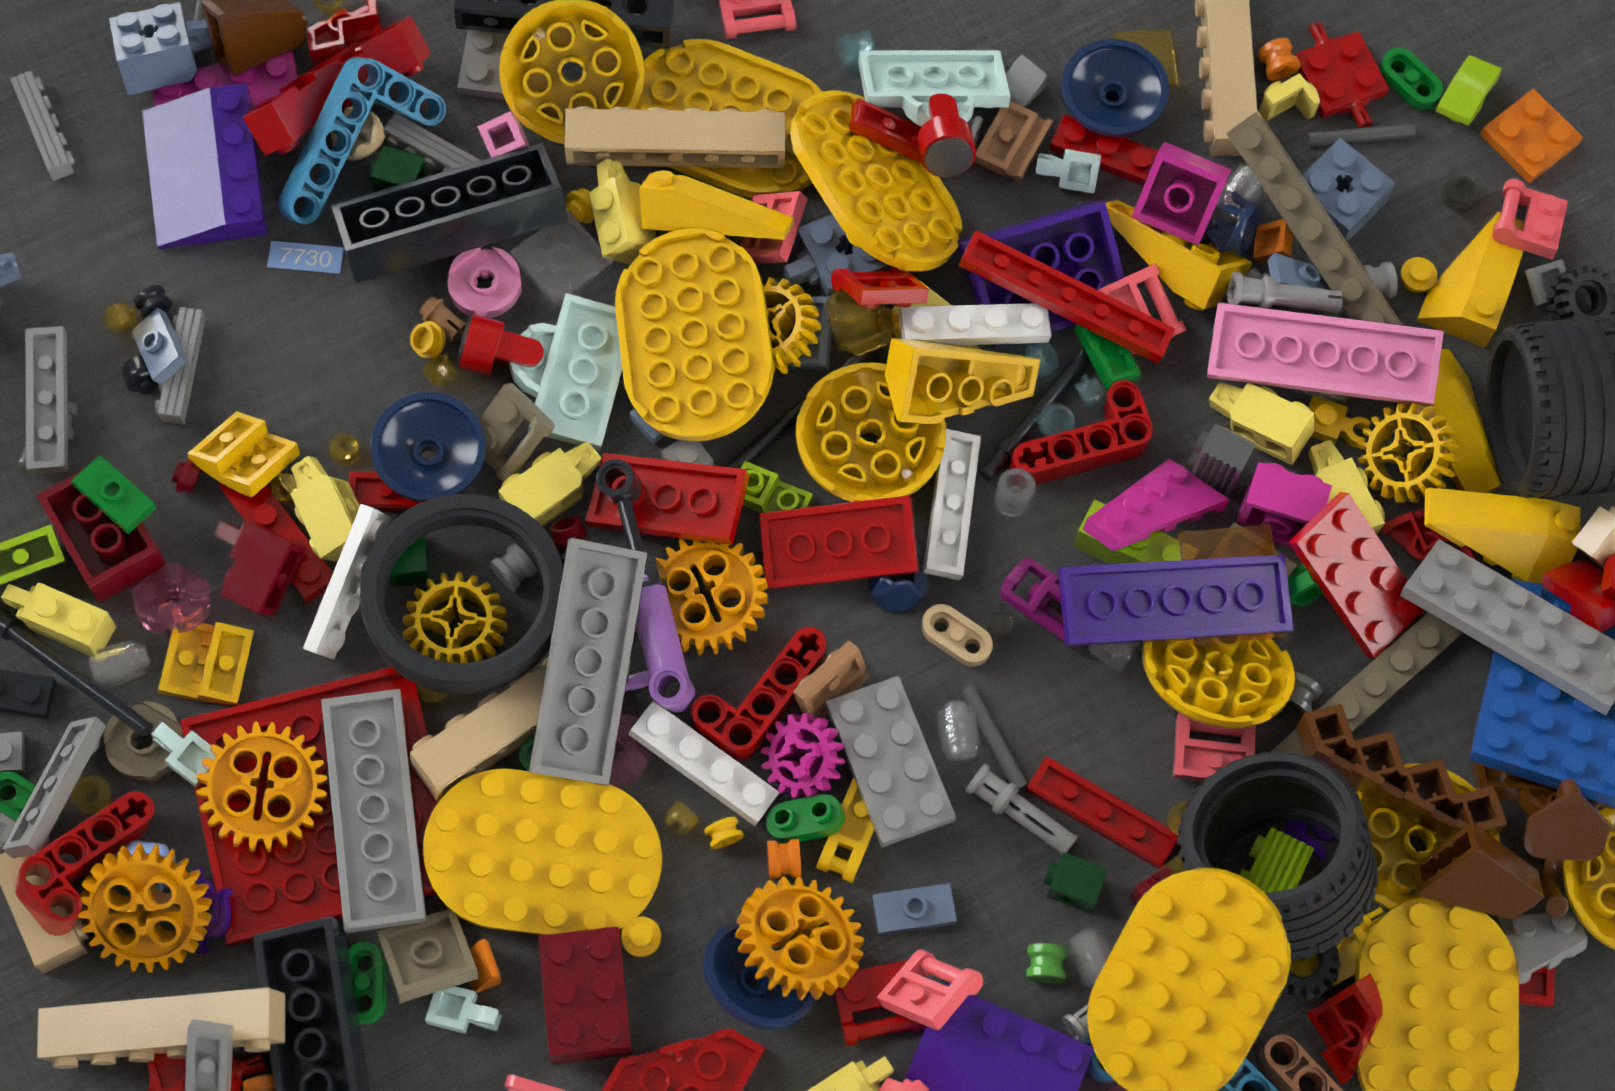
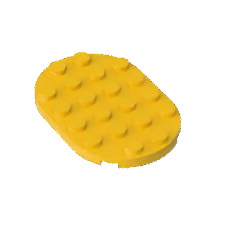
[626,39,822,198]
[791,90,962,272]
[615,229,774,442]
[423,769,662,935]
[1087,868,1291,1091]
[1355,897,1519,1091]

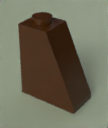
[201,0,308,76]
[1412,822,1544,920]

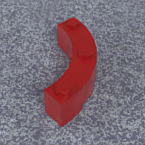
[242,15,432,156]

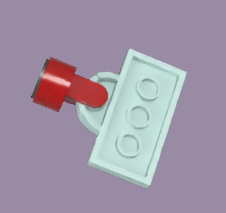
[858,50,1010,177]
[457,293,622,452]

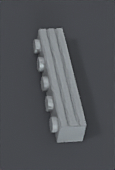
[10,71,75,181]
[384,113,481,172]
[155,307,206,425]

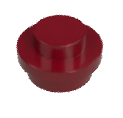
[171,458,201,494]
[550,517,588,550]

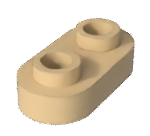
[922,604,993,667]

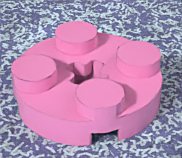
[448,247,522,319]

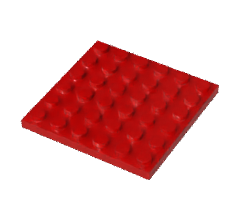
[180,667,438,947]

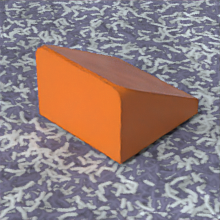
[469,939,502,993]

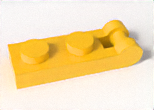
[816,777,874,883]

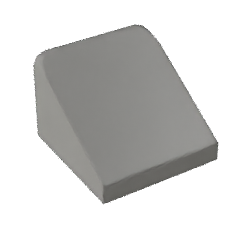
[1006,55,1048,108]

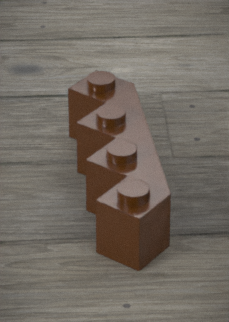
[1296,704,1507,840]

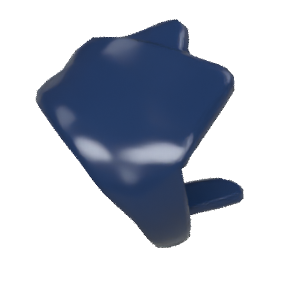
[1204,191,1259,257]
[868,548,927,613]

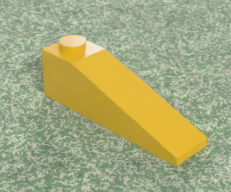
[639,171,794,240]
[1105,200,1252,311]
[1416,212,1524,348]
[885,338,1040,424]
[1407,349,1501,493]
[1424,487,1581,584]

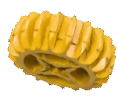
[763,277,821,376]
[1357,403,1460,503]
[402,571,508,663]

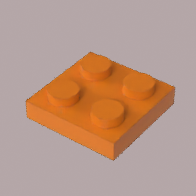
[1479,88,1583,184]

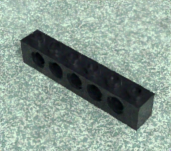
[454,0,674,49]

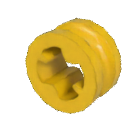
[704,816,744,850]

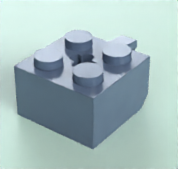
[109,2,212,95]
[1302,138,1395,242]
[783,214,893,305]

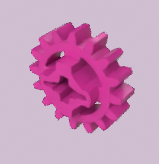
[761,713,845,798]

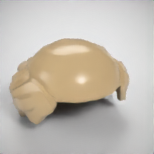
[330,107,385,161]

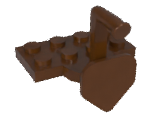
[1468,740,1615,917]

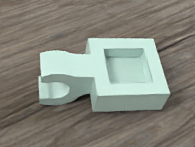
[1036,149,1101,194]
[152,722,216,788]
[425,986,502,1034]

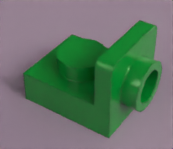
[1288,563,1324,607]

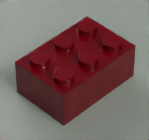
[36,458,167,603]
[538,926,632,1065]

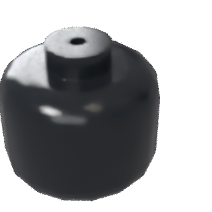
[122,355,159,394]

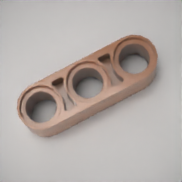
[1258,1035,1343,1091]

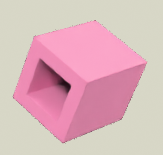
[478,111,530,158]

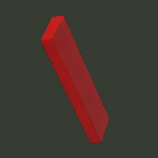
[1026,756,1179,870]

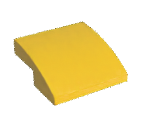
[187,411,300,498]
[157,617,254,705]

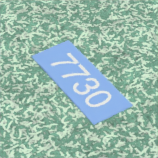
[267,241,344,274]

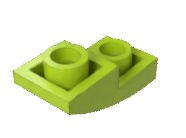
[1436,55,1502,126]
[740,461,815,513]

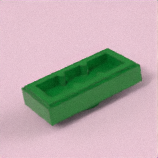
[1073,324,1142,391]
[71,455,156,534]

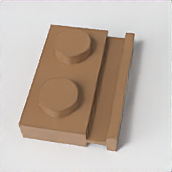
[974,101,1052,184]
[793,641,869,719]

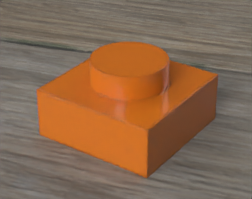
[1253,219,1294,264]

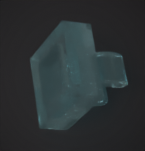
[835,30,876,74]

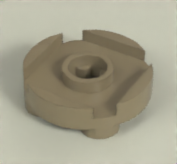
[104,701,184,782]

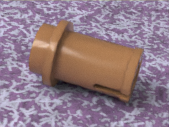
[419,297,466,343]

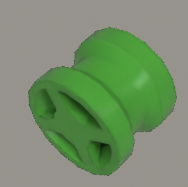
[1026,943,1067,984]

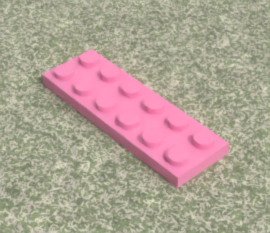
[1207,303,1444,407]

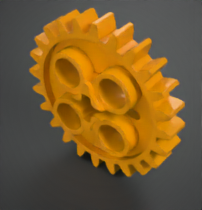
[656,539,768,656]
[196,722,327,852]
[78,843,212,973]
[735,876,864,1000]

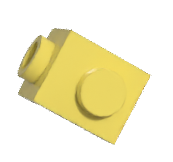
[1259,73,1320,121]

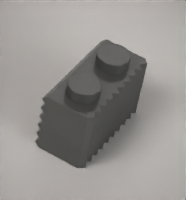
[1187,423,1257,498]

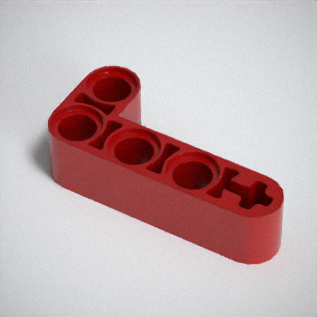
[1009,380,1153,487]
[692,627,826,761]
[14,792,155,936]

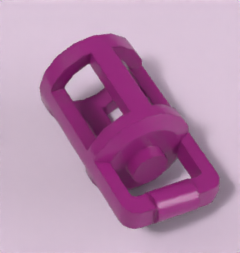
[999,558,1076,649]

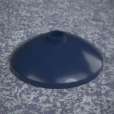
[1061,39,1169,137]
[371,392,486,502]
[703,921,815,1030]

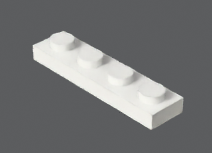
[899,303,1052,346]
[923,429,981,580]
[303,504,391,660]
[628,701,779,826]

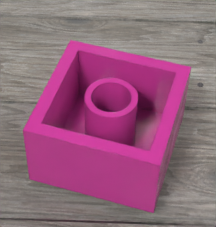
[1131,142,1232,245]
[1236,462,1332,549]

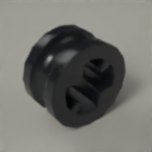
[134,285,173,319]

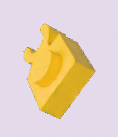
[1308,395,1371,448]

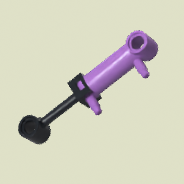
[596,459,695,713]

